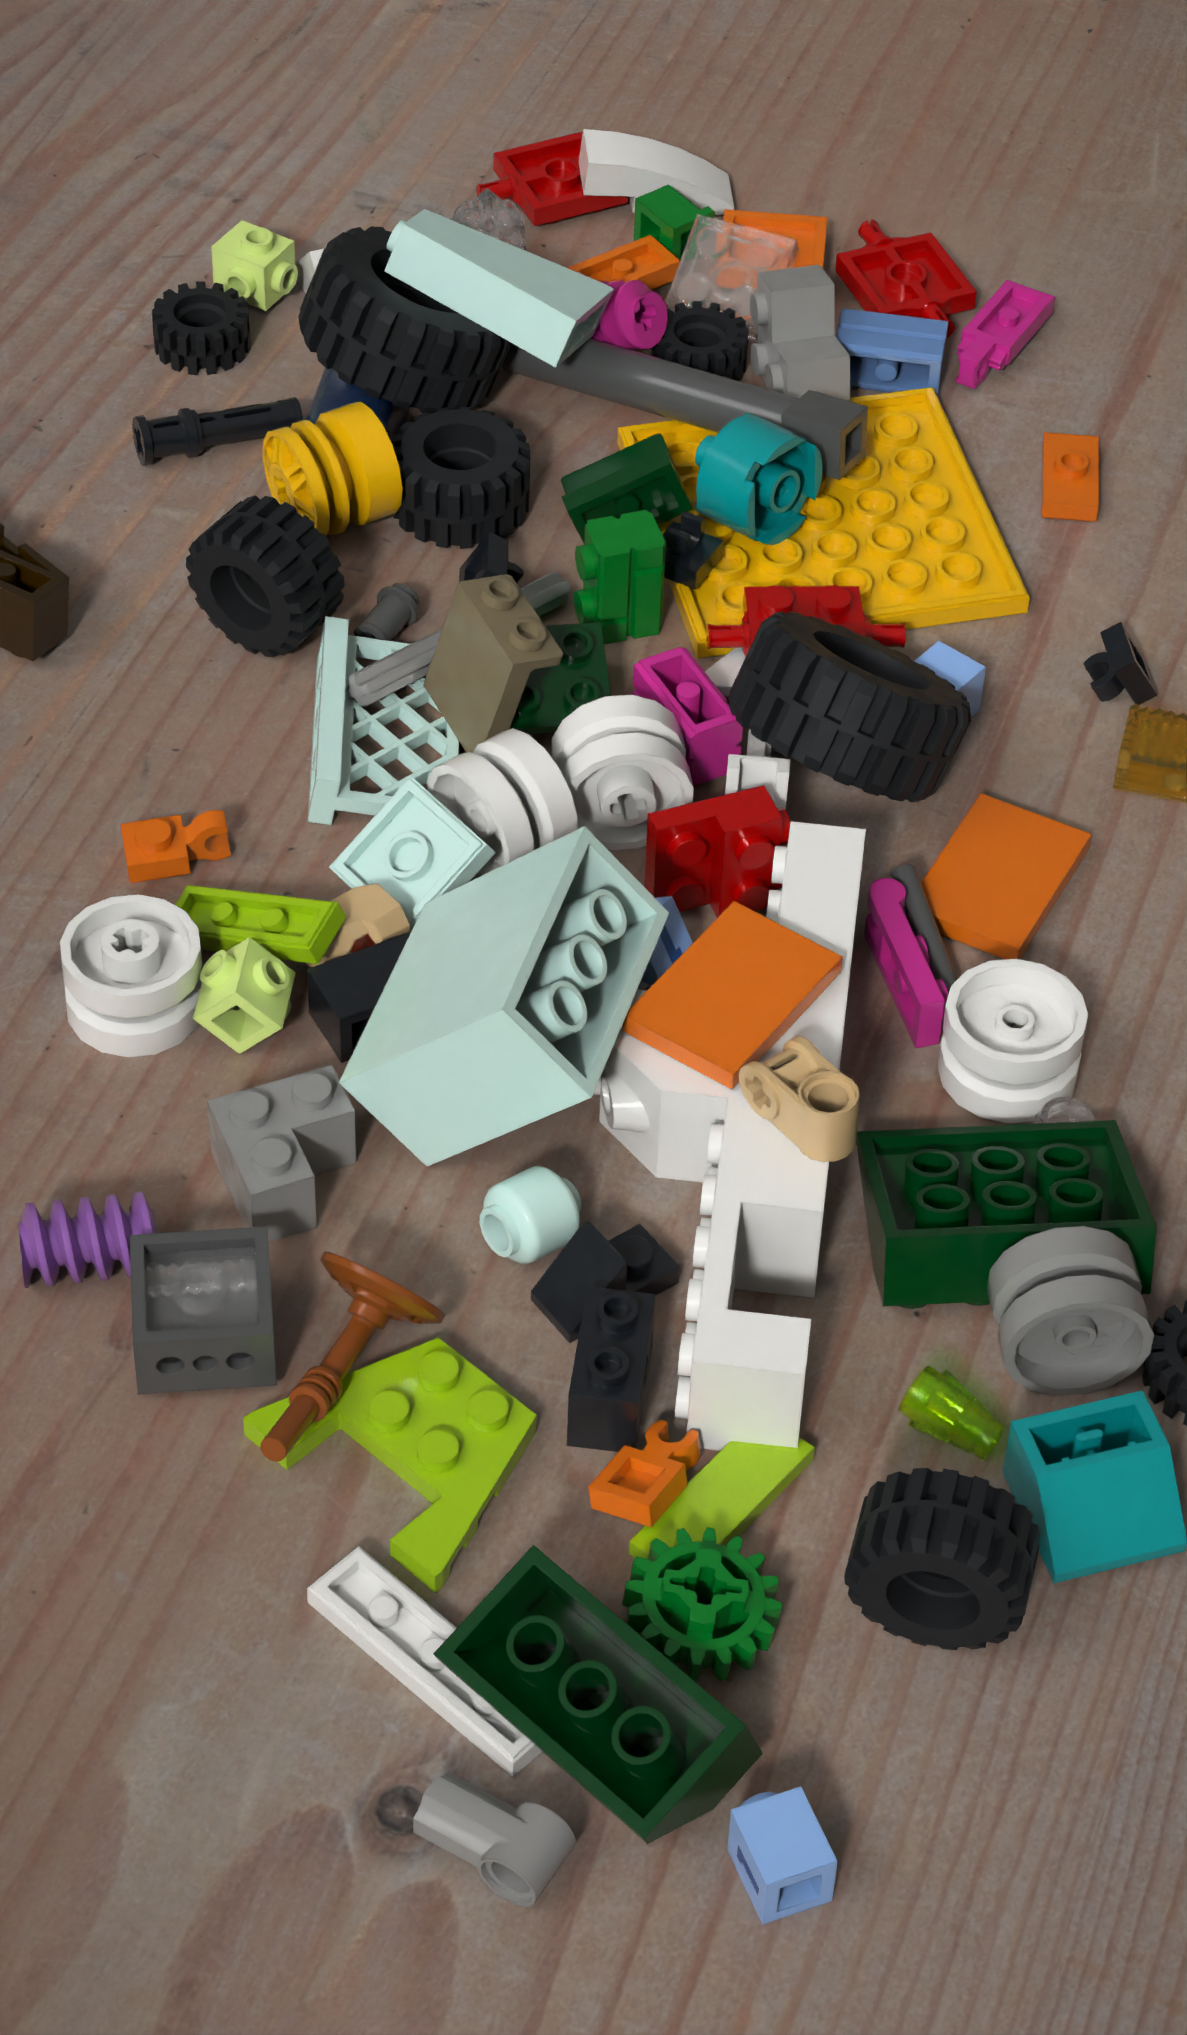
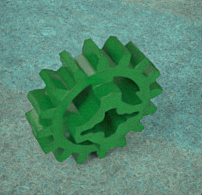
[622,1527,782,1682]

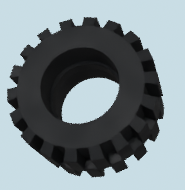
[391,407,530,549]
[186,496,345,657]
[844,1468,1040,1650]

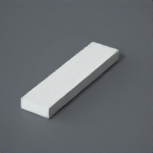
[307,1546,542,1777]

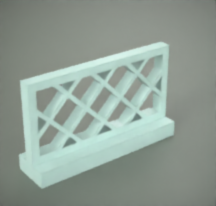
[308,616,459,825]

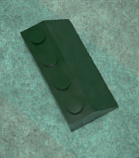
[433,1545,763,1844]

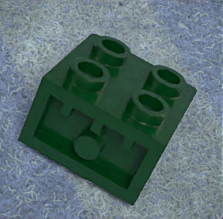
[561,433,693,543]
[510,622,611,734]

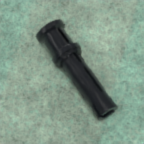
[132,397,303,466]

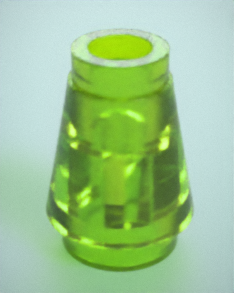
[898,1365,1006,1460]

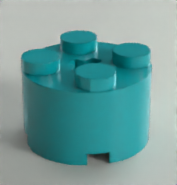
[695,413,823,545]

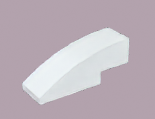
[579,129,734,215]

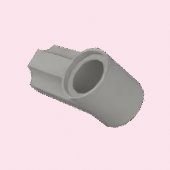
[413,1771,576,1907]

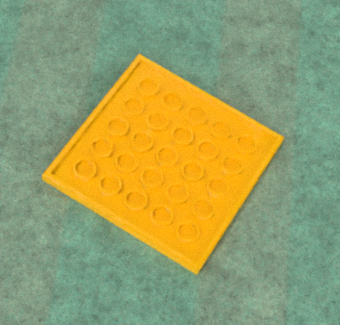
[617,387,1030,658]

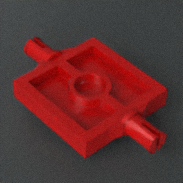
[476,131,628,226]
[835,219,977,338]
[706,585,906,656]

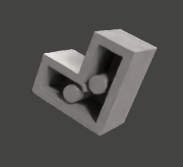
[750,265,850,401]
[207,1065,356,1242]

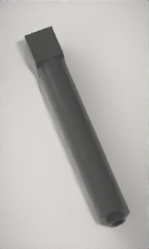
[502,338,868,480]

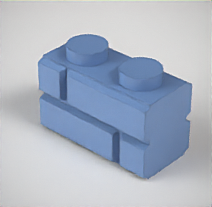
[836,308,948,397]

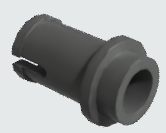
[354,583,420,641]

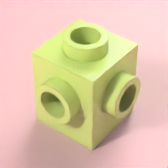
[211,220,298,311]
[193,937,296,1054]

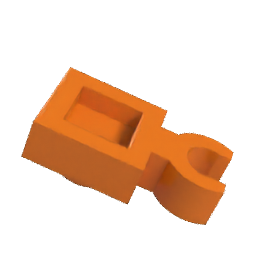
[588,1420,701,1528]

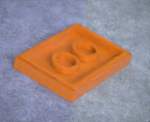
[905,793,1092,959]
[622,901,843,1090]

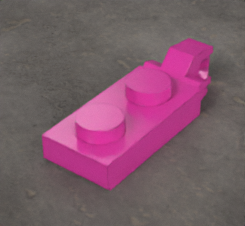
[956,280,1055,389]

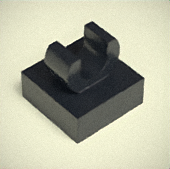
[662,511,723,590]
[459,532,524,583]
[1083,622,1157,706]

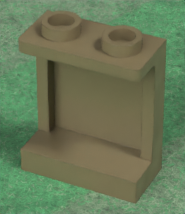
[423,574,563,753]

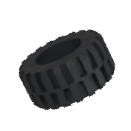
[298,226,512,414]
[728,611,971,803]

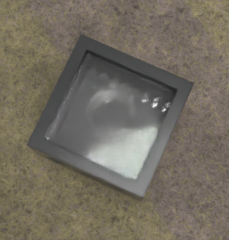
[130,1226,277,1395]

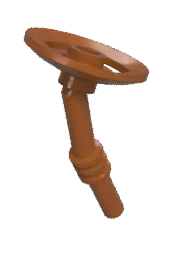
[260,1251,445,1462]

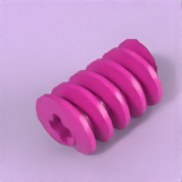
[591,280,668,349]

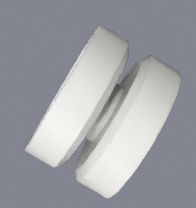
[551,695,694,850]
[427,728,578,879]
[60,894,202,1057]
[937,959,1088,1124]

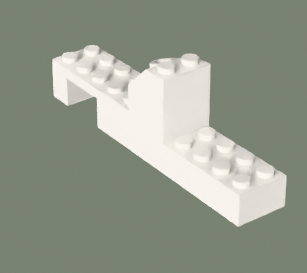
[593,821,866,1451]

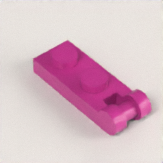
[864,878,949,1048]

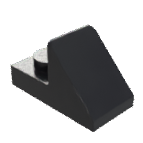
[531,1221,680,1343]

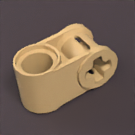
[738,1036,859,1162]

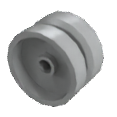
[987,1226,1154,1396]

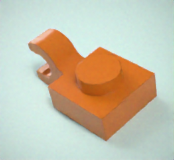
[120,810,231,884]

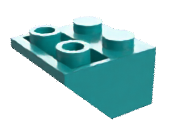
[1002,1390,1187,1584]

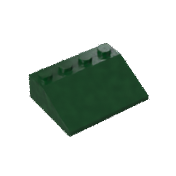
[856,1120,1157,1309]

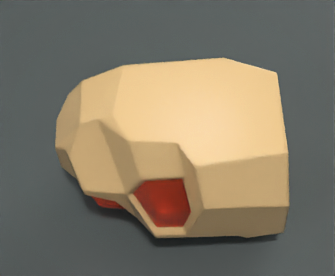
[306,883,410,967]

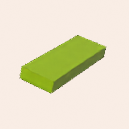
[175,885,346,964]
[629,1437,815,1559]

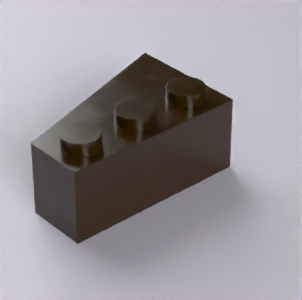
[0,523,69,661]

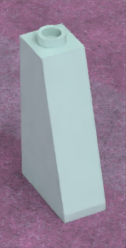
[385,209,614,368]

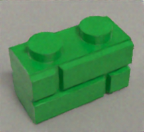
[574,510,666,645]

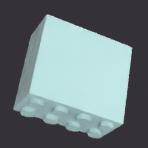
[339,826,669,1167]

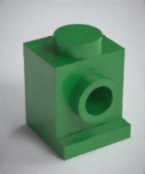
[634,185,715,268]

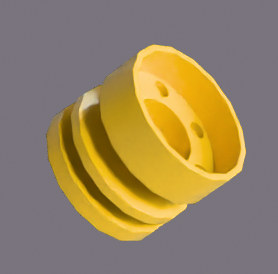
[262,402,403,536]

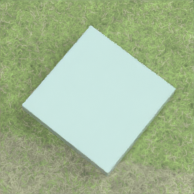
[329,776,496,932]

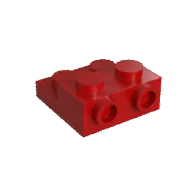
[644,785,791,918]

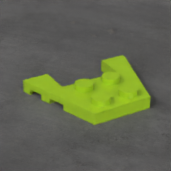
[243,1337,537,1593]

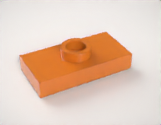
[1041,432,1099,522]

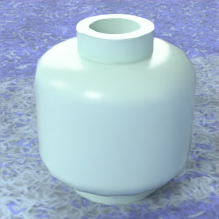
[479,1166,581,1264]

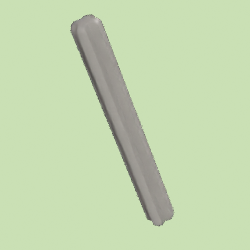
[346,572,571,706]

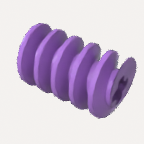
[19,1192,161,1288]

